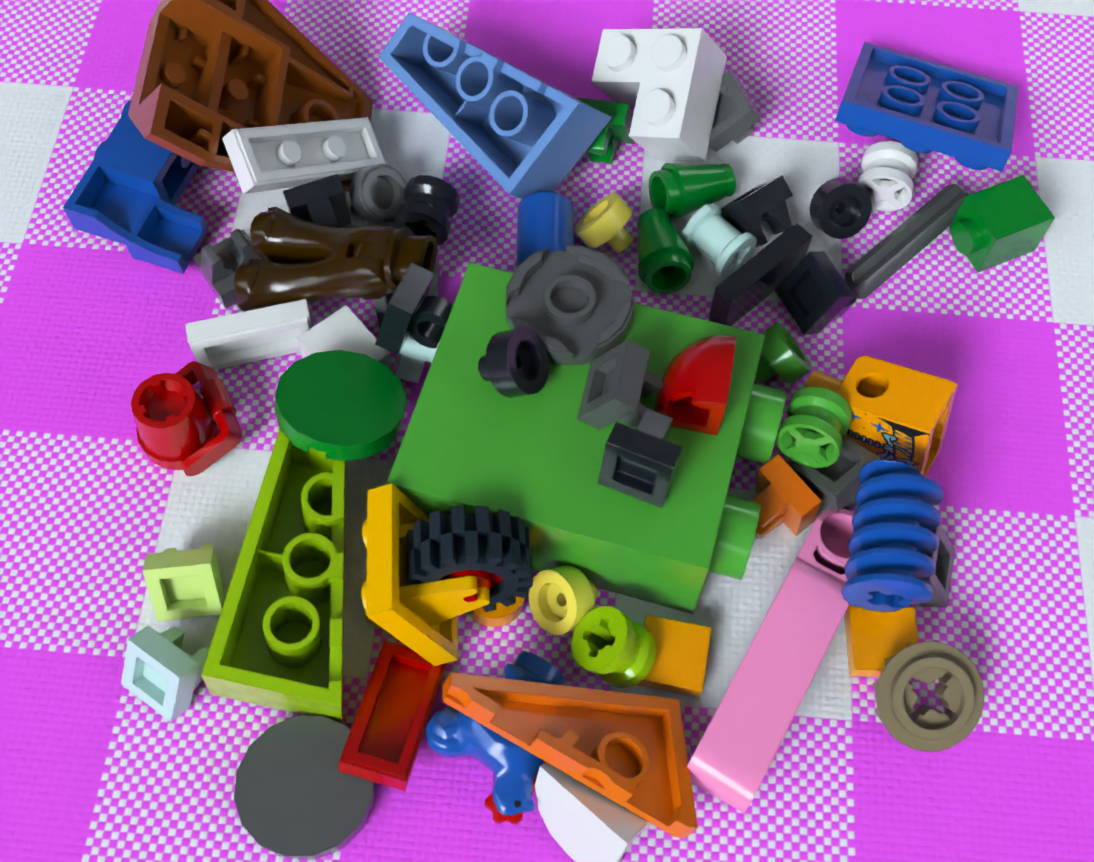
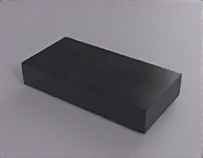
[709,223,812,326]

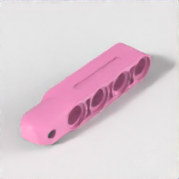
[687,509,854,813]

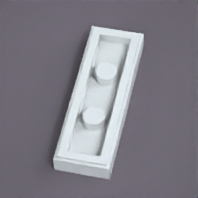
[222,117,386,194]

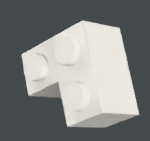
[592,28,727,161]

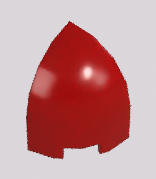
[654,335,736,435]

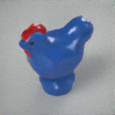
[425,650,566,825]

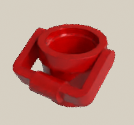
[131,361,242,476]

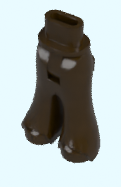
[234,207,438,312]

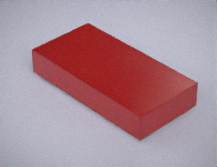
[338,640,447,792]

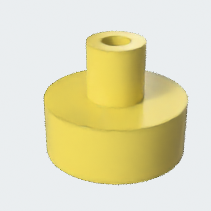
[574,193,634,253]
[529,565,598,635]

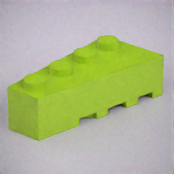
[201,429,346,724]

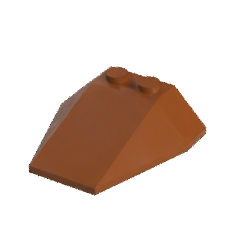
[128,0,373,192]

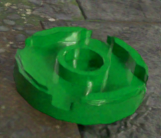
[275,350,407,461]

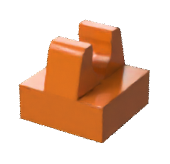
[752,454,822,538]

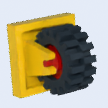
[361,483,533,666]

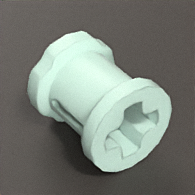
[680,203,757,278]

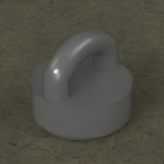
[349,164,406,222]

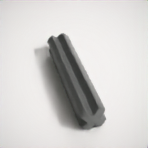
[844,184,969,299]

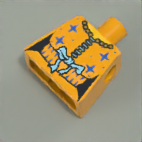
[804,355,958,477]

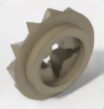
[872,640,984,752]

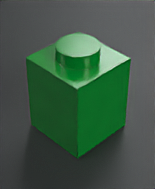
[948,175,1055,273]

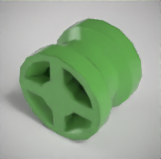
[776,387,853,468]

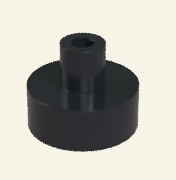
[810,178,872,239]
[478,327,549,398]

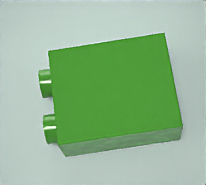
[387,262,787,614]

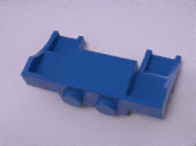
[63,100,209,274]

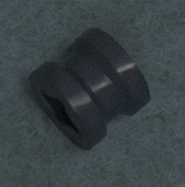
[394,175,460,246]

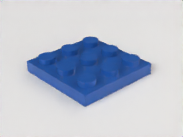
[835,42,1018,172]

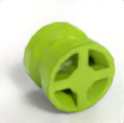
[571,606,657,688]

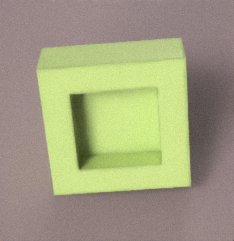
[142,544,226,622]

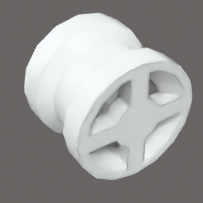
[857,141,919,212]

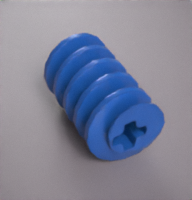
[841,460,944,612]

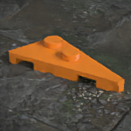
[442,672,698,838]

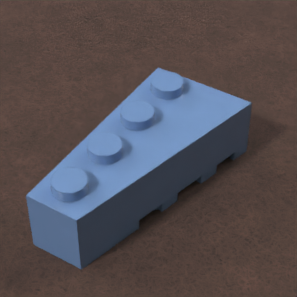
[379,13,612,199]

